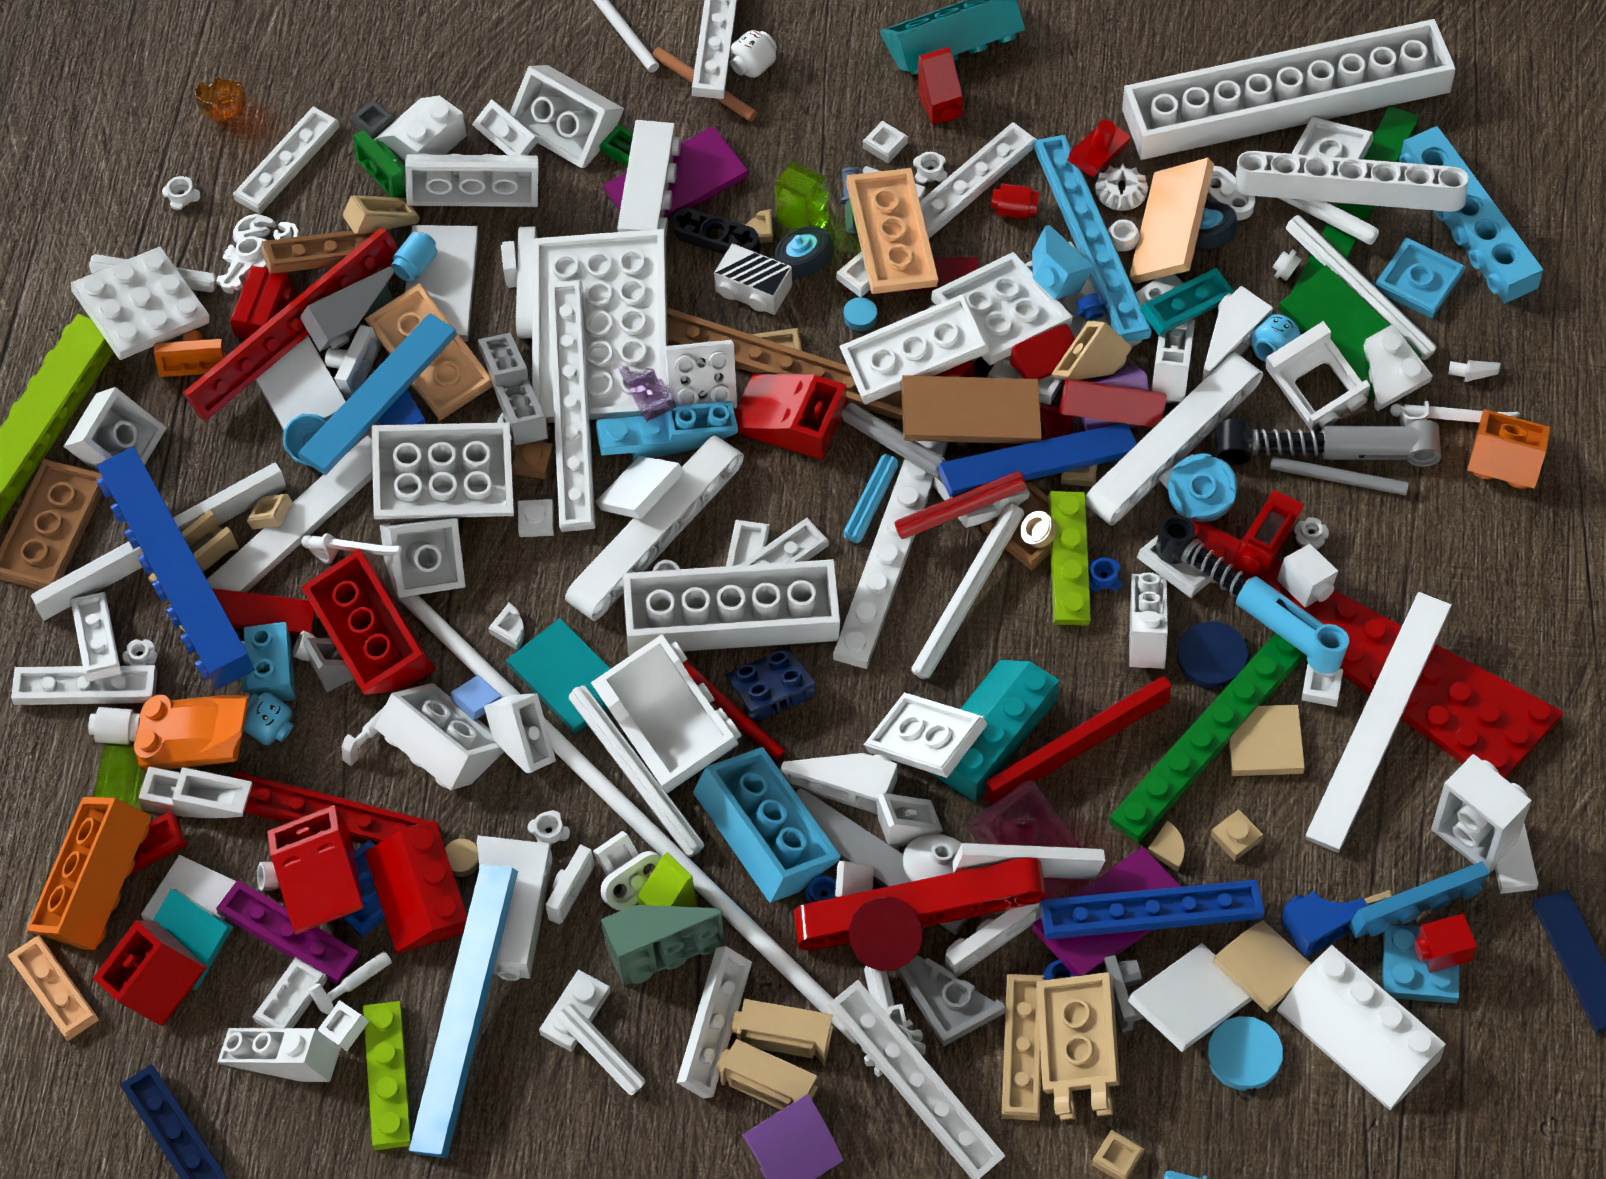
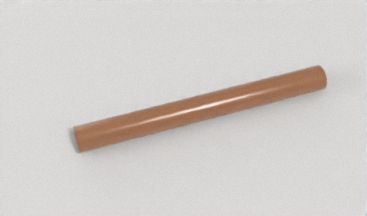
[652,47,757,122]

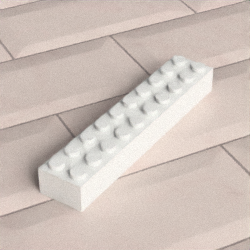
[1122,19,1456,160]

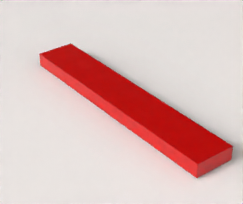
[985,676,1171,807]
[233,771,440,845]

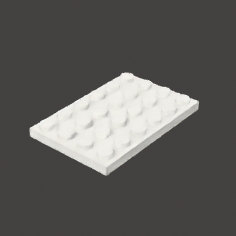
[532,229,669,423]

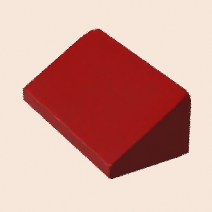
[1010,324,1075,380]

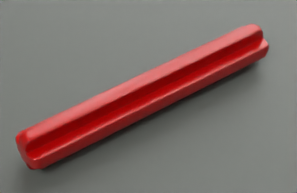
[894,471,1026,539]

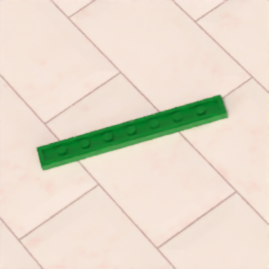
[1291,105,1420,293]

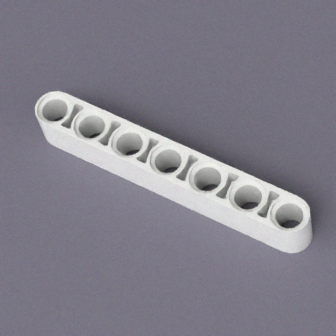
[1236,151,1469,212]
[1085,352,1263,526]
[565,435,744,621]

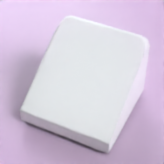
[835,861,874,897]

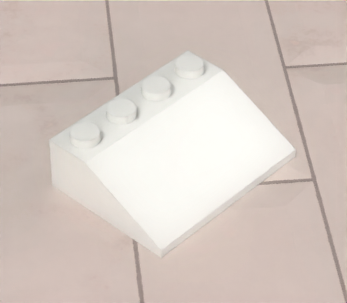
[372,422,514,519]

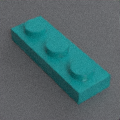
[1140,268,1234,336]

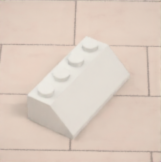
[405,153,538,207]
[1277,945,1446,1111]

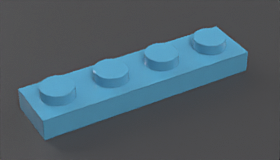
[1348,861,1490,938]

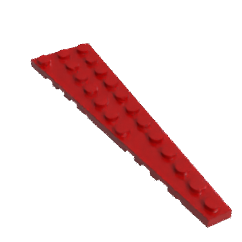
[1190,520,1564,779]

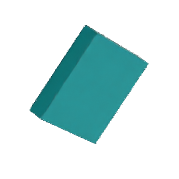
[153,889,233,990]

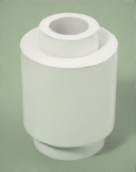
[88,707,140,745]

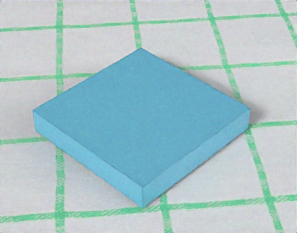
[1375,238,1466,320]

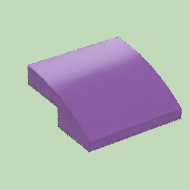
[742,1094,844,1179]

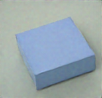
[451,675,501,721]

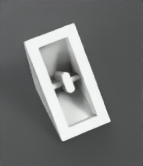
[878,793,943,848]

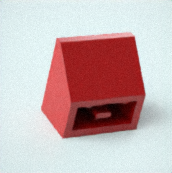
[92,920,208,1026]

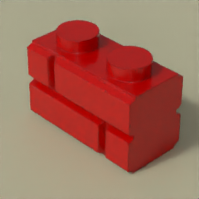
[230,266,295,340]

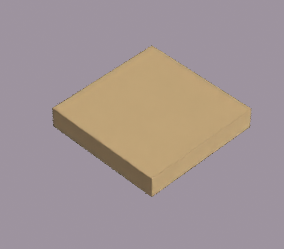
[1229,705,1305,776]

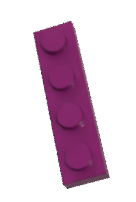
[216,880,359,986]

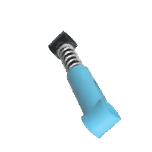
[1155,515,1349,674]

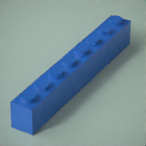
[96,446,255,690]

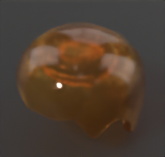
[193,77,247,121]

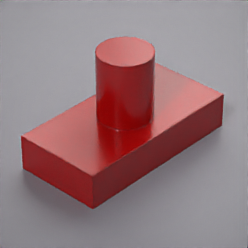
[1067,119,1131,178]

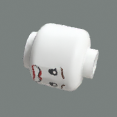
[730,30,777,78]

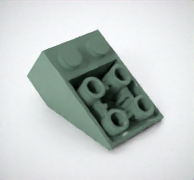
[601,905,725,986]

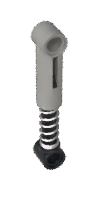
[1216,419,1441,467]

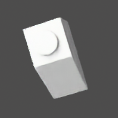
[484,693,556,773]

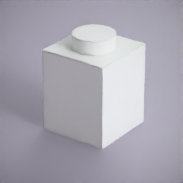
[1277,544,1338,608]

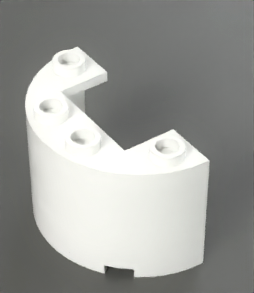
[591,634,742,794]

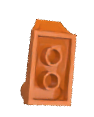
[134,694,249,772]

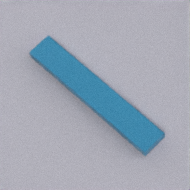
[298,313,457,476]

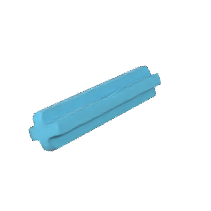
[844,454,898,544]

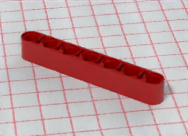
[793,857,1047,951]

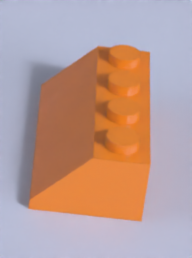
[26,797,151,951]

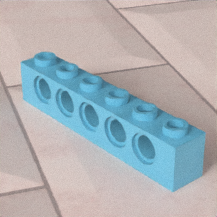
[1399,126,1544,304]

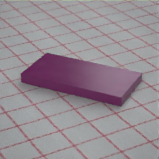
[603,126,748,220]
[1032,846,1181,976]

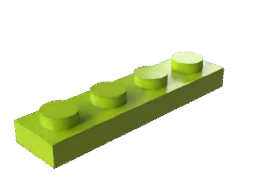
[1048,491,1091,626]
[363,1001,412,1151]

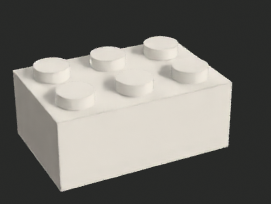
[1431,754,1532,873]

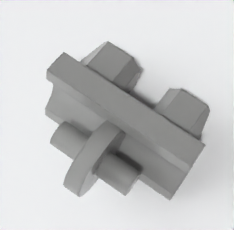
[1102,955,1145,1032]

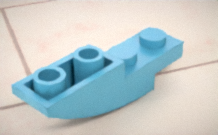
[596,401,738,460]

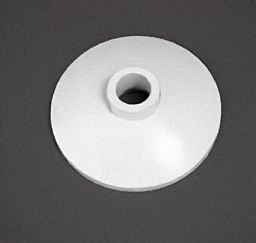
[902,834,962,881]

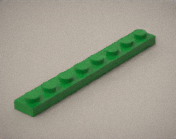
[1109,633,1306,843]

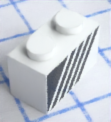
[714,243,792,315]

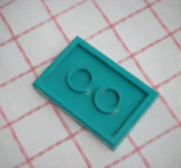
[506,618,610,734]

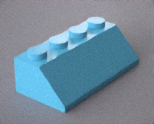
[693,747,841,903]

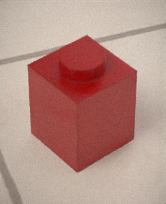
[1414,913,1477,973]

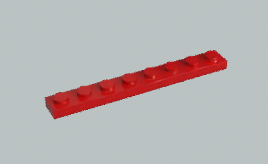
[183,228,399,421]

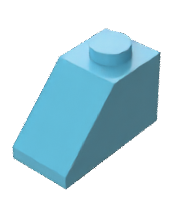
[1032,225,1094,299]

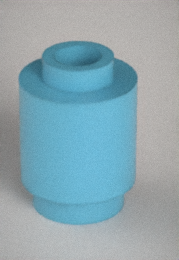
[391,232,438,282]

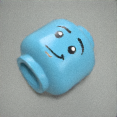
[1251,314,1301,362]
[243,692,294,745]

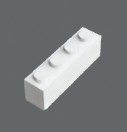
[617,120,681,235]

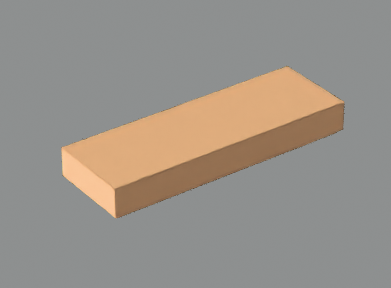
[8,935,99,1042]

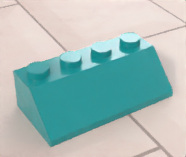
[880,0,1025,75]
[928,660,1059,803]

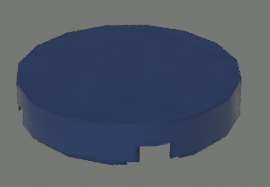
[1176,621,1248,689]

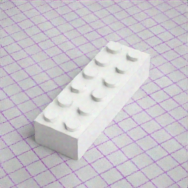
[623,559,840,655]

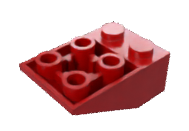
[734,374,847,460]
[267,805,364,935]

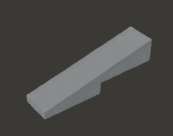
[478,333,548,446]

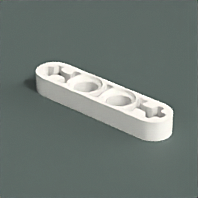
[516,227,537,339]

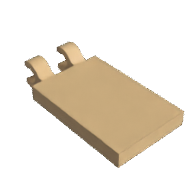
[1036,972,1120,1121]

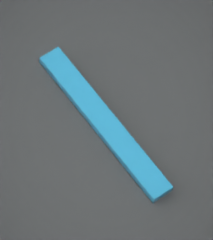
[1034,135,1152,343]

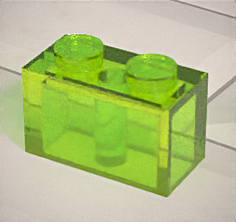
[775,161,829,230]

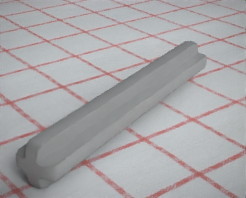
[841,403,946,477]

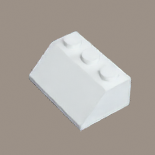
[510,65,624,168]
[374,683,505,790]

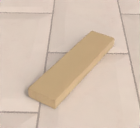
[1001,974,1044,1121]

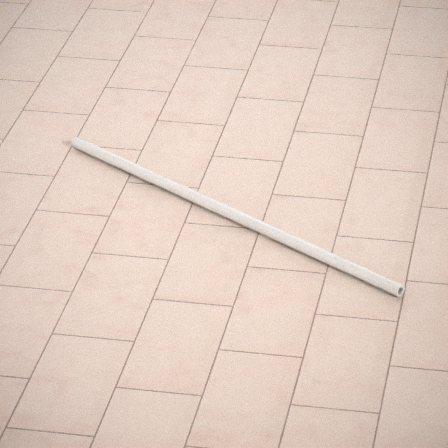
[397,595,858,1045]

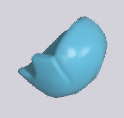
[283,413,327,466]

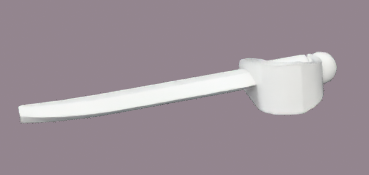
[1390,401,1520,426]
[301,533,402,564]

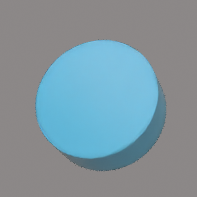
[844,297,877,332]

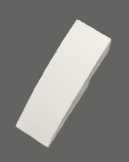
[139,767,253,818]

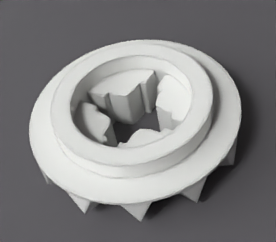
[1095,164,1148,211]

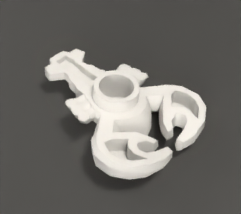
[216,214,301,294]

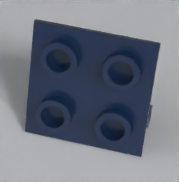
[725,647,816,722]

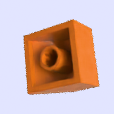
[1467,409,1550,489]

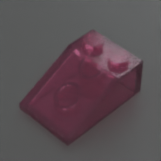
[965,780,1082,900]

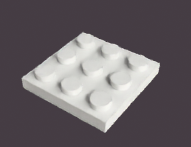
[71,247,209,360]
[931,252,1073,365]

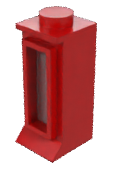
[1232,489,1304,580]

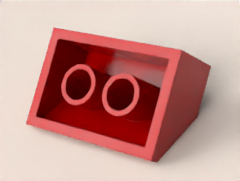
[364,820,467,954]

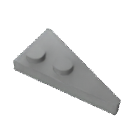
[895,955,1006,1047]

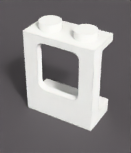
[1266,321,1370,431]

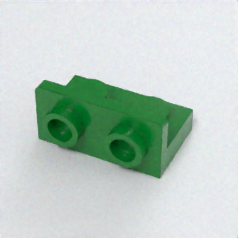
[353,129,406,198]

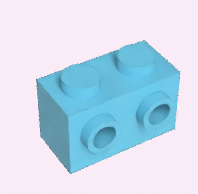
[241,622,296,702]

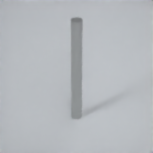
[1270,456,1409,496]

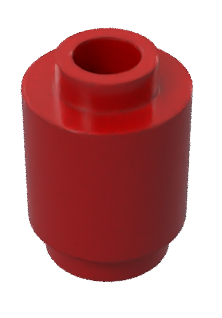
[991,183,1040,220]

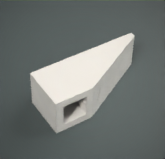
[1129,573,1168,669]
[218,1028,341,1082]

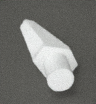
[1448,360,1501,382]

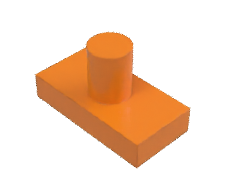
[154,330,225,377]

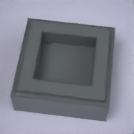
[350,99,396,139]

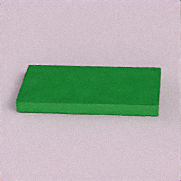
[1278,265,1422,399]

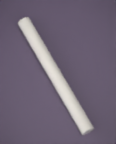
[593,0,659,73]

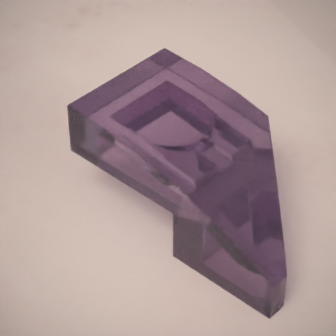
[618,366,677,422]

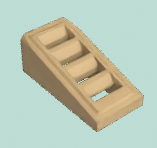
[343,195,420,234]

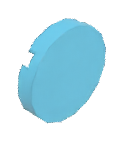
[1167,453,1237,523]
[1208,1016,1283,1091]

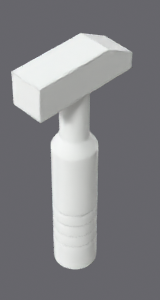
[342,706,385,766]
[307,951,392,1015]

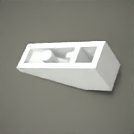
[1202,286,1273,381]
[1152,319,1195,403]
[781,753,898,815]

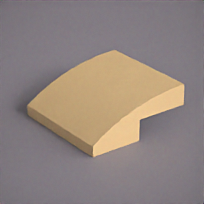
[1213,920,1311,1013]

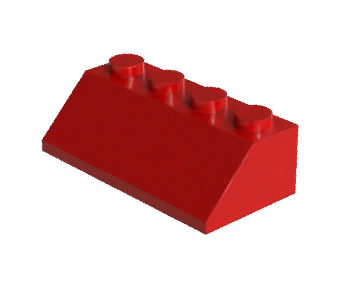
[301,548,436,695]

